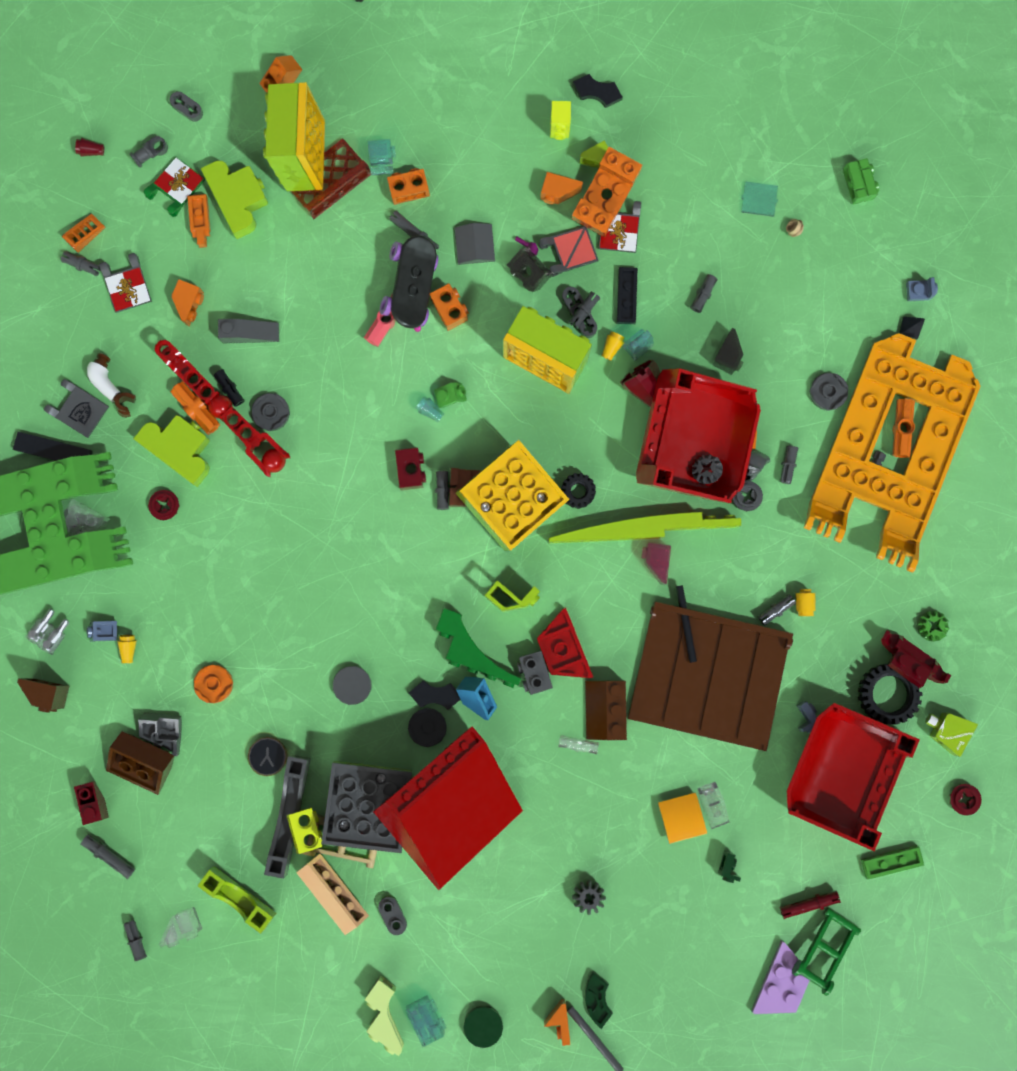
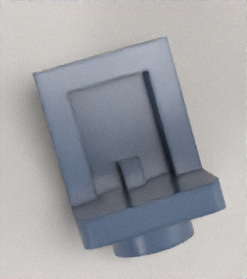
[796,701,817,733]

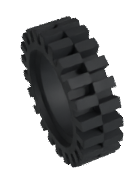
[858,664,923,725]

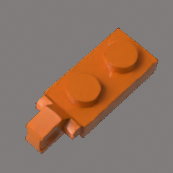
[187,194,211,248]

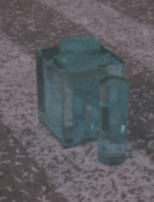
[368,139,396,175]
[623,329,654,361]

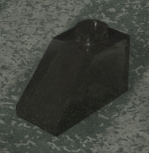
[712,328,744,375]

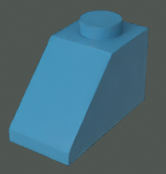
[456,676,497,720]

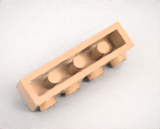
[296,854,369,935]

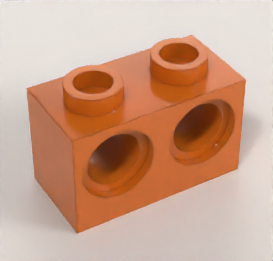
[387,168,430,205]
[430,284,469,331]

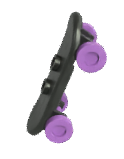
[380,235,438,329]

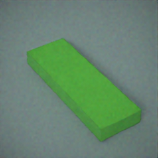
[861,845,924,880]

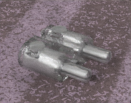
[25,609,69,655]

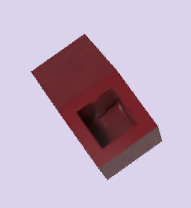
[74,781,109,825]

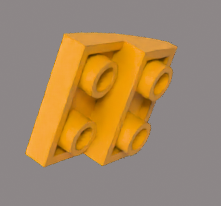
[658,792,707,844]

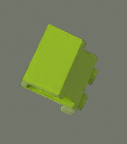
[485,580,540,612]

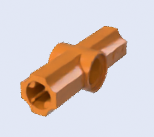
[170,381,221,435]
[892,398,915,458]

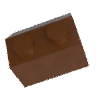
[17,678,69,713]

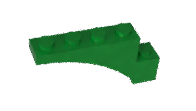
[436,608,521,688]

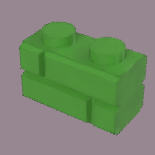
[843,158,879,205]

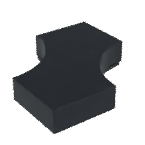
[573,74,623,108]
[409,680,461,710]

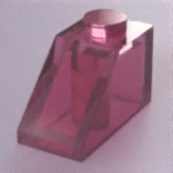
[641,543,671,585]

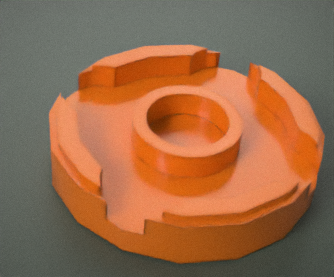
[194,665,233,703]

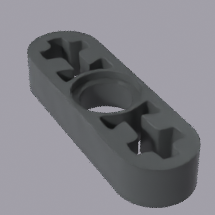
[562,287,597,338]

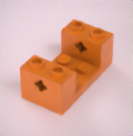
[572,147,643,237]

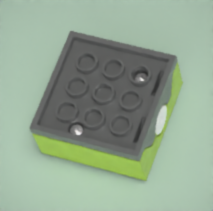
[321,761,412,853]

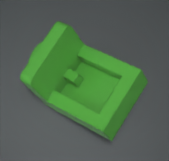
[434,382,467,408]

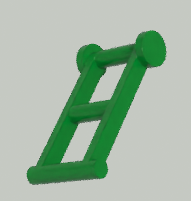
[792,907,861,996]

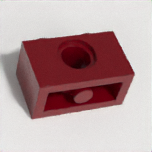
[395,448,426,491]

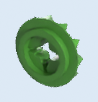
[918,611,950,641]

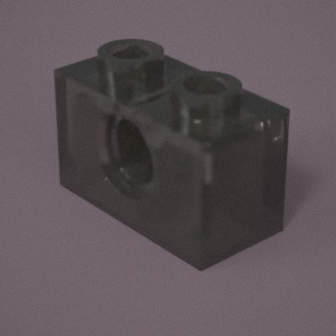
[507,247,553,292]

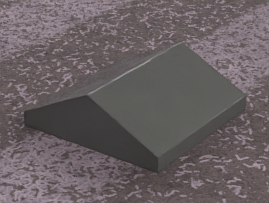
[455,223,495,265]

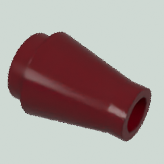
[75,138,105,157]

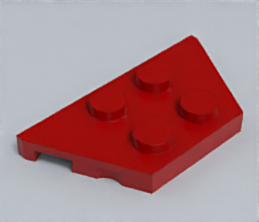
[537,608,593,678]

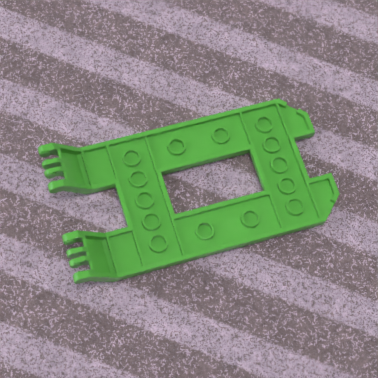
[0,452,133,595]

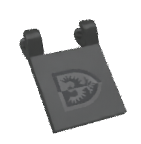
[44,379,109,438]

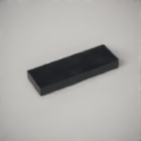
[617,267,638,324]

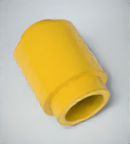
[796,589,816,616]

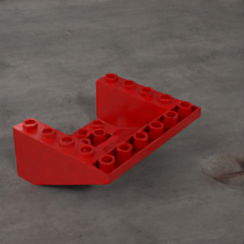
[373,726,523,890]

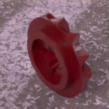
[148,490,180,521]
[950,784,982,816]

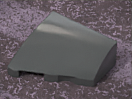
[138,713,182,756]

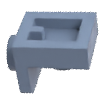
[906,277,938,301]
[87,621,117,642]

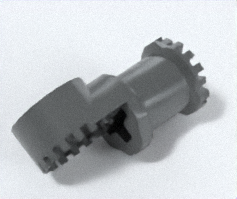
[129,136,168,168]

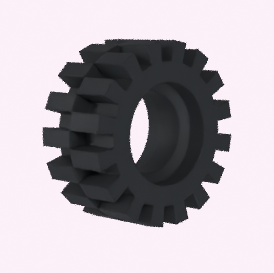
[561,473,596,509]

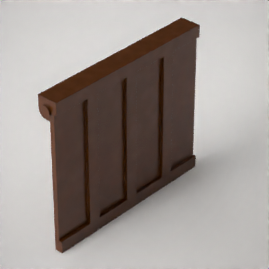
[628,602,793,751]

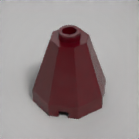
[620,360,660,407]

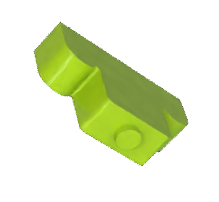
[201,161,268,239]
[133,415,210,487]

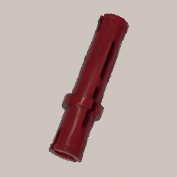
[780,890,841,919]

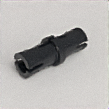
[214,369,245,407]

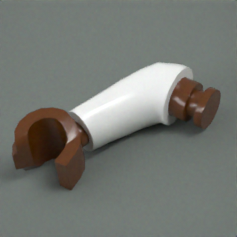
[87,353,136,418]

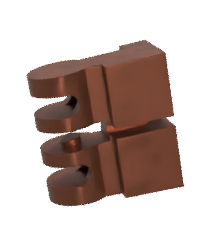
[449,468,481,507]

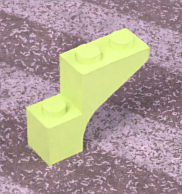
[365,976,404,1056]

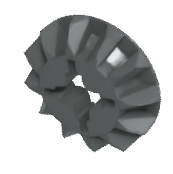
[692,454,723,484]
[733,481,763,512]

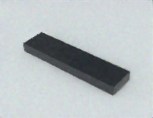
[12,432,93,461]

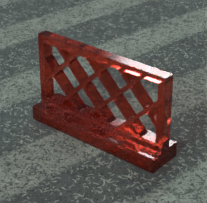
[290,138,372,220]

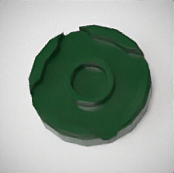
[464,1006,503,1048]

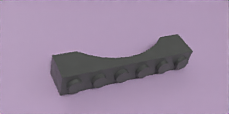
[264,755,311,879]

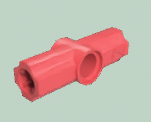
[364,294,396,347]

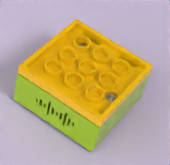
[263,82,325,192]
[503,306,592,394]
[456,440,569,551]

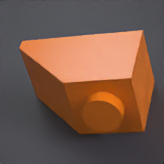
[540,172,583,205]

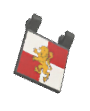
[599,198,641,253]
[99,253,152,313]

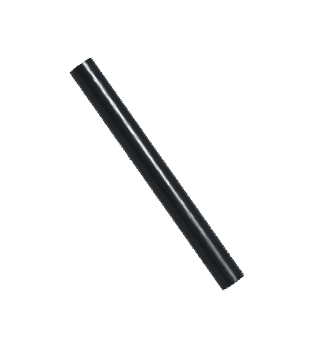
[676,585,697,663]

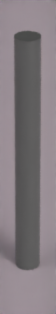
[567,1006,624,1071]

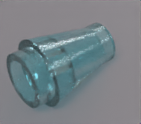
[416,396,444,422]

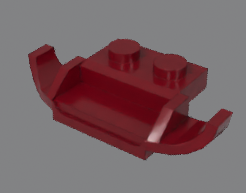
[881,630,951,688]

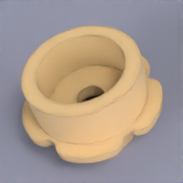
[786,219,804,237]

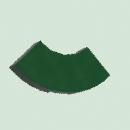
[585,971,613,1029]

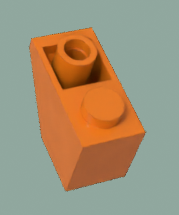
[259,55,302,92]
[171,279,204,327]

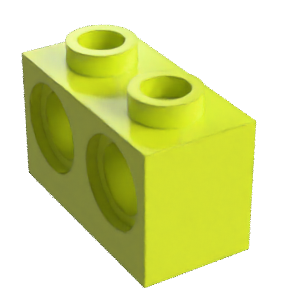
[550,101,571,140]
[286,808,322,854]

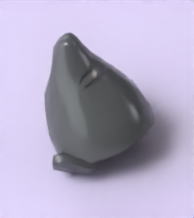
[745,451,770,482]

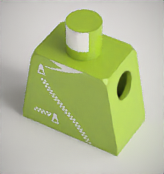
[925,712,978,757]

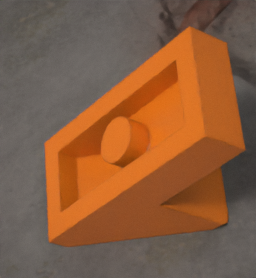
[544,999,570,1046]

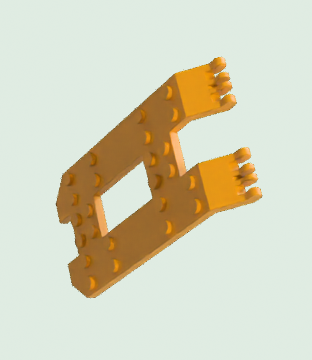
[803,333,981,573]

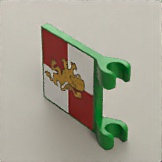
[144,157,205,217]

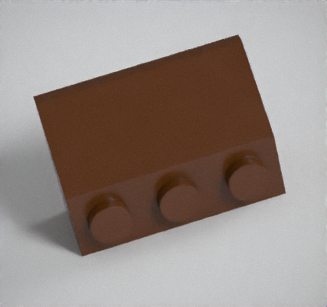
[585,681,627,740]
[106,731,175,795]

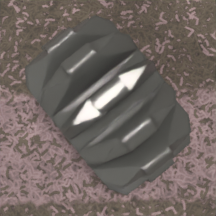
[572,880,606,915]

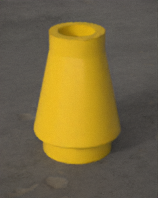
[601,331,625,361]
[117,635,137,663]

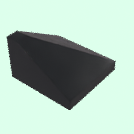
[899,317,925,340]

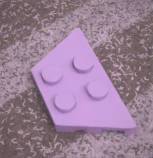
[751,940,810,1014]

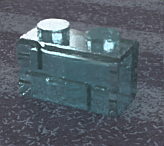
[405,995,446,1047]

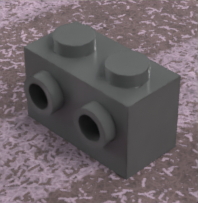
[517,651,553,695]

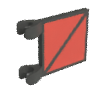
[539,226,599,277]

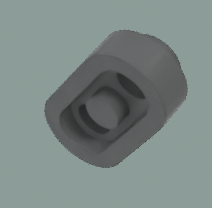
[378,896,407,935]

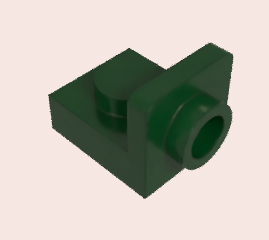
[718,850,741,883]

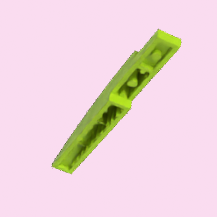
[548,512,741,544]

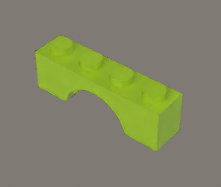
[197,866,277,934]

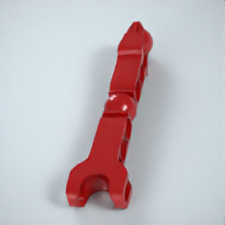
[155,340,291,478]

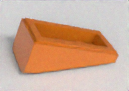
[62,214,106,253]

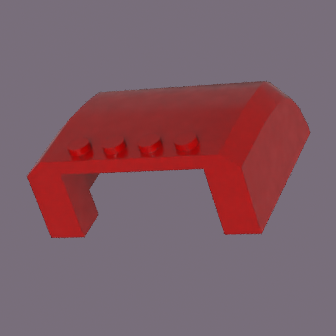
[636,368,761,504]
[786,703,920,852]

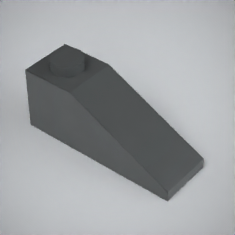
[218,319,279,344]

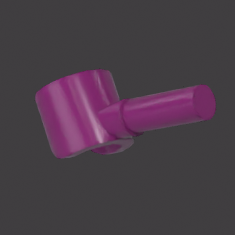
[515,236,538,257]

